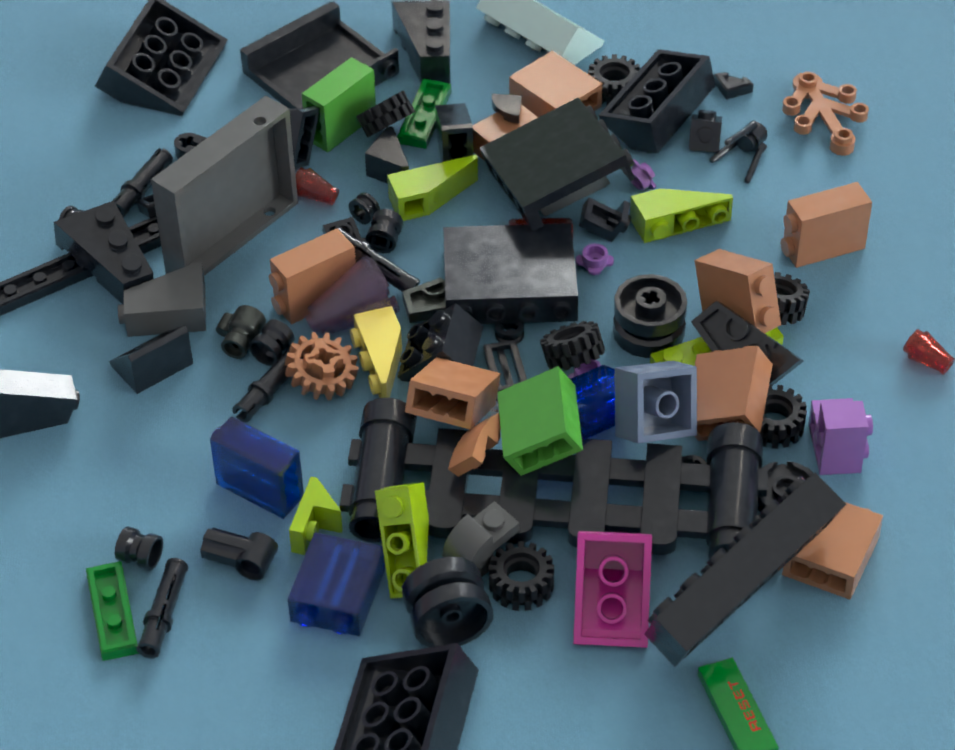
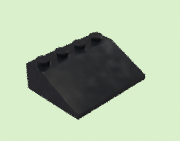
[95,0,228,116]
[334,643,479,750]

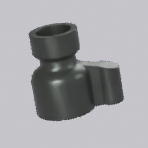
[216,305,266,359]

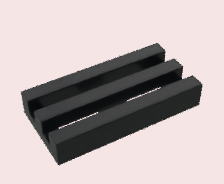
[483,340,527,401]

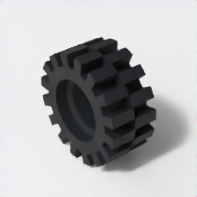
[588,54,640,106]
[356,90,415,138]
[774,272,810,325]
[540,321,605,370]
[760,384,807,449]
[489,541,554,611]

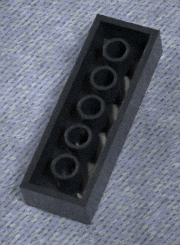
[644,472,846,667]

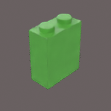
[302,57,376,153]
[497,366,583,476]

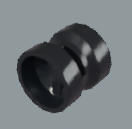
[365,209,403,253]
[249,319,295,366]
[114,526,164,570]

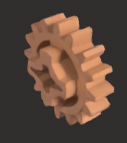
[284,332,359,400]

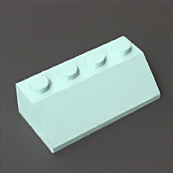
[476,0,604,65]

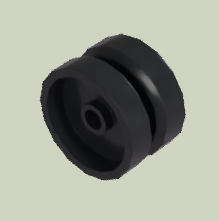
[613,274,687,358]
[402,557,493,647]

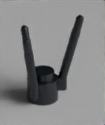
[710,120,768,183]

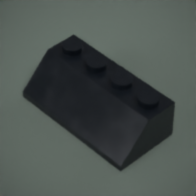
[599,49,716,154]

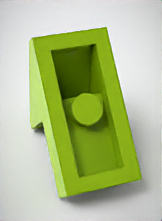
[289,477,343,555]

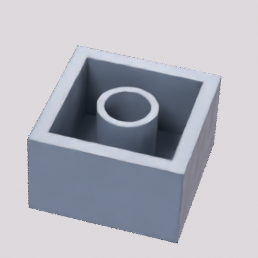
[615,361,697,444]

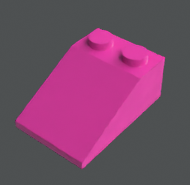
[573,531,652,648]

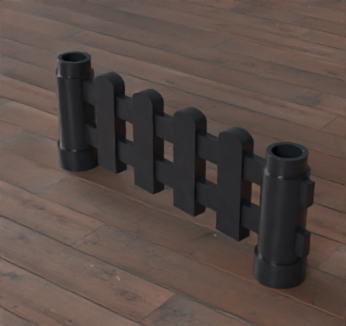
[340,397,768,559]

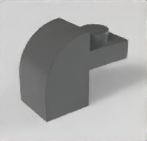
[442,501,520,577]

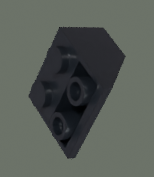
[397,303,484,382]

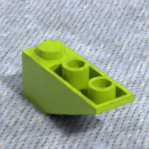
[387,155,478,221]
[630,188,733,243]
[375,482,429,599]

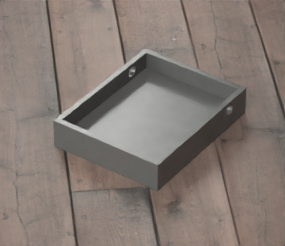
[151,96,298,276]

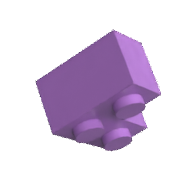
[808,398,873,475]

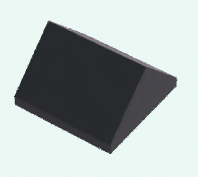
[109,326,193,394]

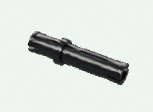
[112,148,173,218]
[338,227,420,292]
[232,345,304,423]
[136,558,189,658]

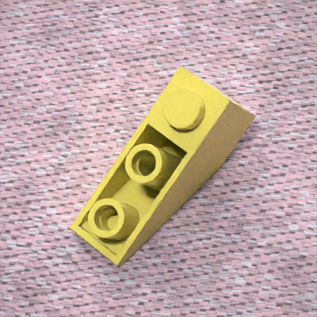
[350,305,402,398]

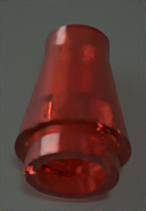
[295,167,339,206]
[903,329,955,375]

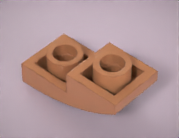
[448,413,501,477]

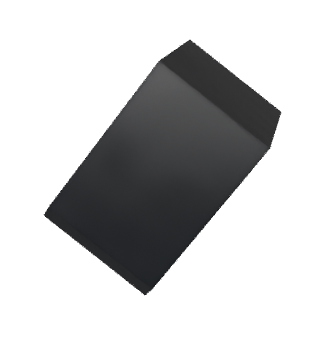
[365,126,409,184]

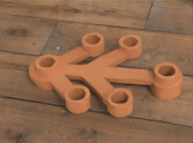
[782,72,869,156]

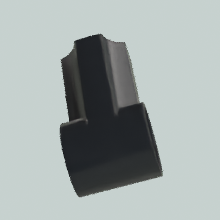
[200,528,278,581]

